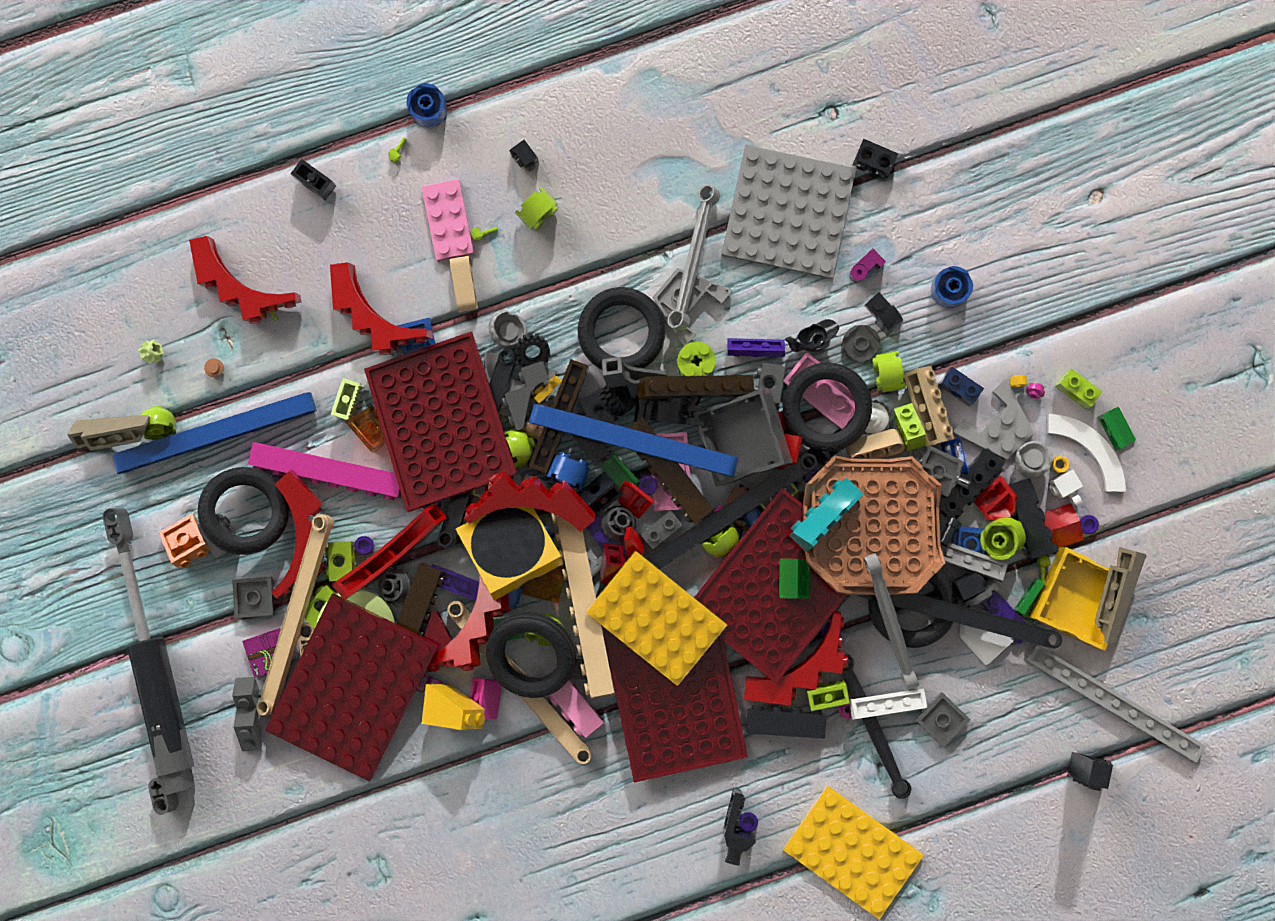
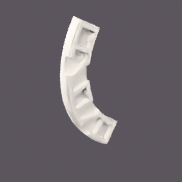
[1047,414,1126,492]

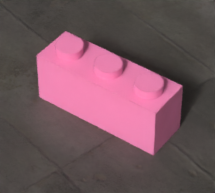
[549,679,604,738]

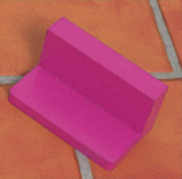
[470,677,502,719]

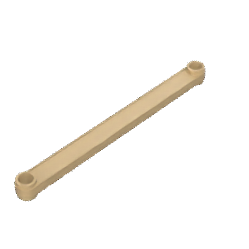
[257,514,334,716]
[447,601,592,765]

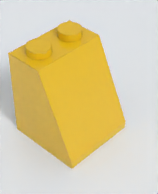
[422,684,485,730]

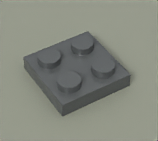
[232,577,275,618]
[915,692,971,748]

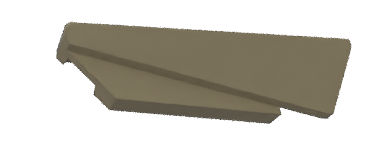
[67,415,150,451]
[1095,547,1147,644]

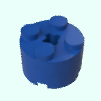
[406,83,447,127]
[931,266,973,308]
[546,452,590,491]

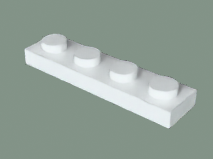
[849,688,927,720]

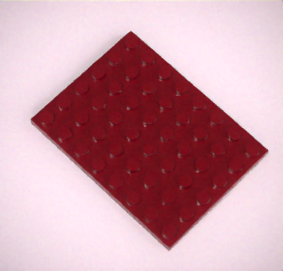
[364,331,518,512]
[694,488,847,683]
[265,593,438,782]
[602,628,748,783]

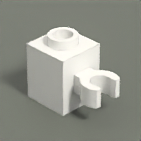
[1049,470,1083,506]

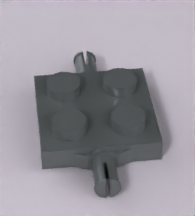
[909,446,971,497]

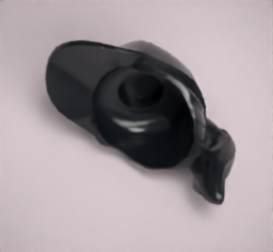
[785,319,839,353]

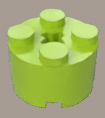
[515,187,558,231]
[677,342,716,376]
[872,351,906,393]
[980,517,1026,560]

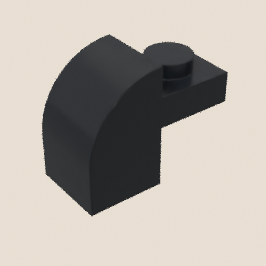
[864,292,903,336]

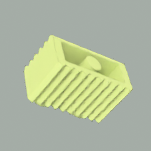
[331,378,364,422]

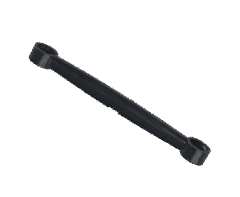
[842,653,911,799]

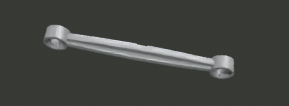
[667,184,720,332]
[863,553,919,691]

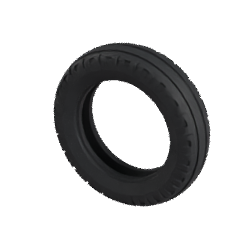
[578,287,665,370]
[783,362,872,451]
[197,467,289,555]
[868,569,958,648]
[486,612,576,698]

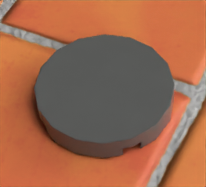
[842,325,880,363]
[962,582,999,608]

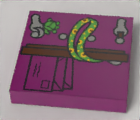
[242,628,292,677]

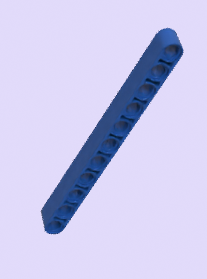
[112,392,317,474]
[529,404,739,477]

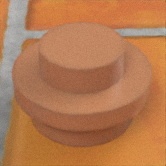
[204,358,224,378]

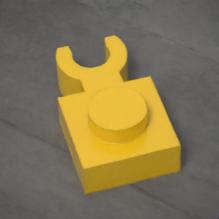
[531,375,562,403]

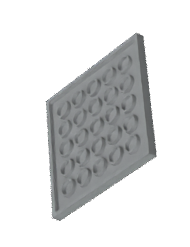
[721,145,856,279]

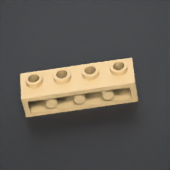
[904,366,954,447]

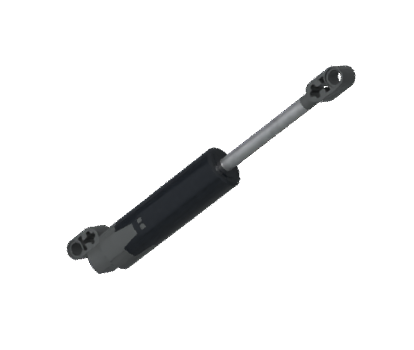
[103,508,195,815]

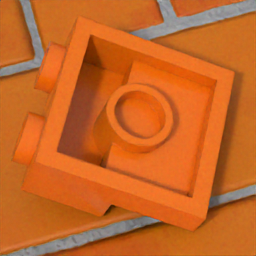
[158,514,210,568]

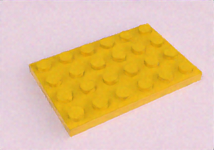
[586,551,727,686]
[783,785,924,920]

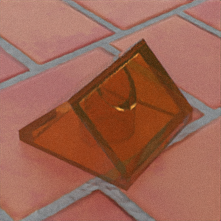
[345,405,386,453]
[521,565,565,604]

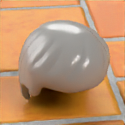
[489,310,527,349]
[1015,441,1052,478]

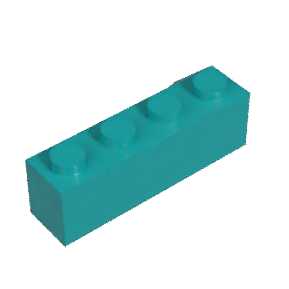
[789,478,864,552]

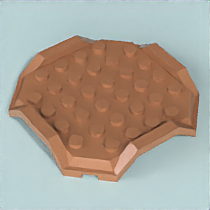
[803,455,945,595]

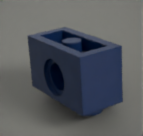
[938,367,984,406]

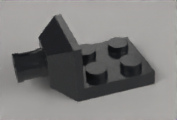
[723,787,756,866]

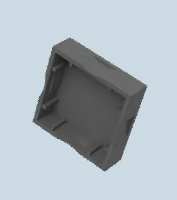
[693,389,793,486]

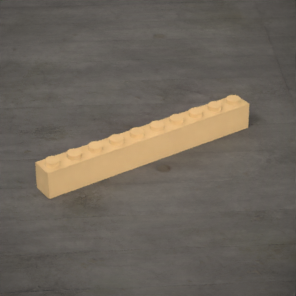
[551,513,614,699]

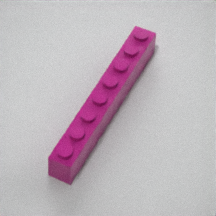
[248,442,401,501]

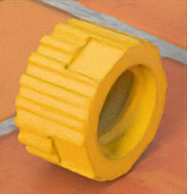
[1010,375,1028,388]
[1050,456,1069,473]

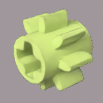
[138,339,164,364]

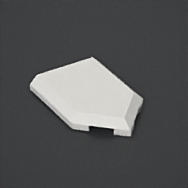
[959,610,1014,665]

